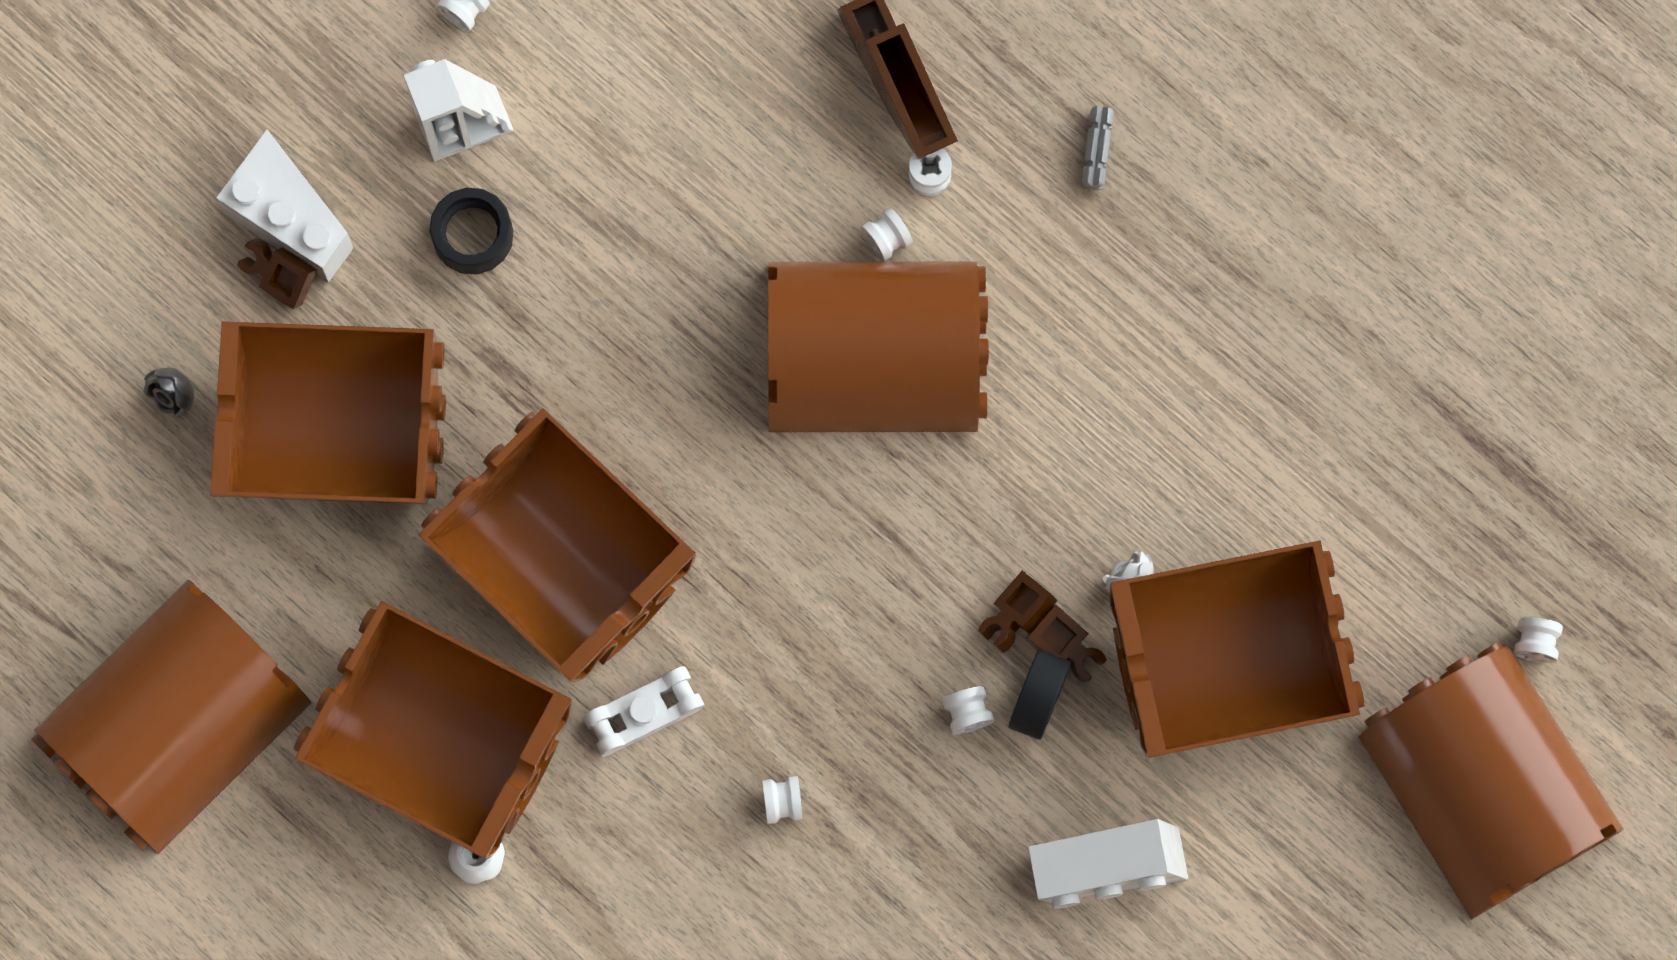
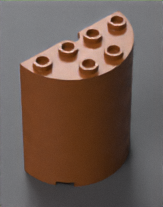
[768,261,989,432]
[210,321,446,504]
[418,408,696,682]
[1109,540,1364,758]
[31,580,312,854]
[294,601,572,859]
[1359,642,1624,920]

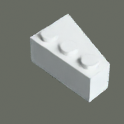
[404,59,514,162]
[216,130,353,283]
[1029,819,1189,909]

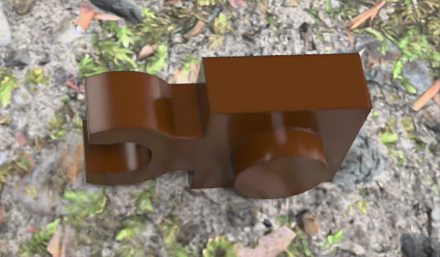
[237,238,317,309]
[978,570,1058,653]
[1024,604,1107,682]

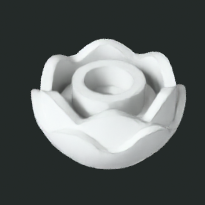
[1102,551,1154,592]
[448,842,505,884]

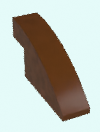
[837,0,958,160]

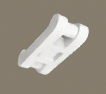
[582,666,705,757]

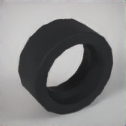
[429,187,514,275]
[1008,649,1071,740]

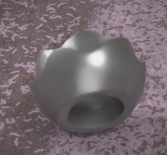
[144,367,194,417]

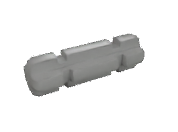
[1081,106,1114,190]

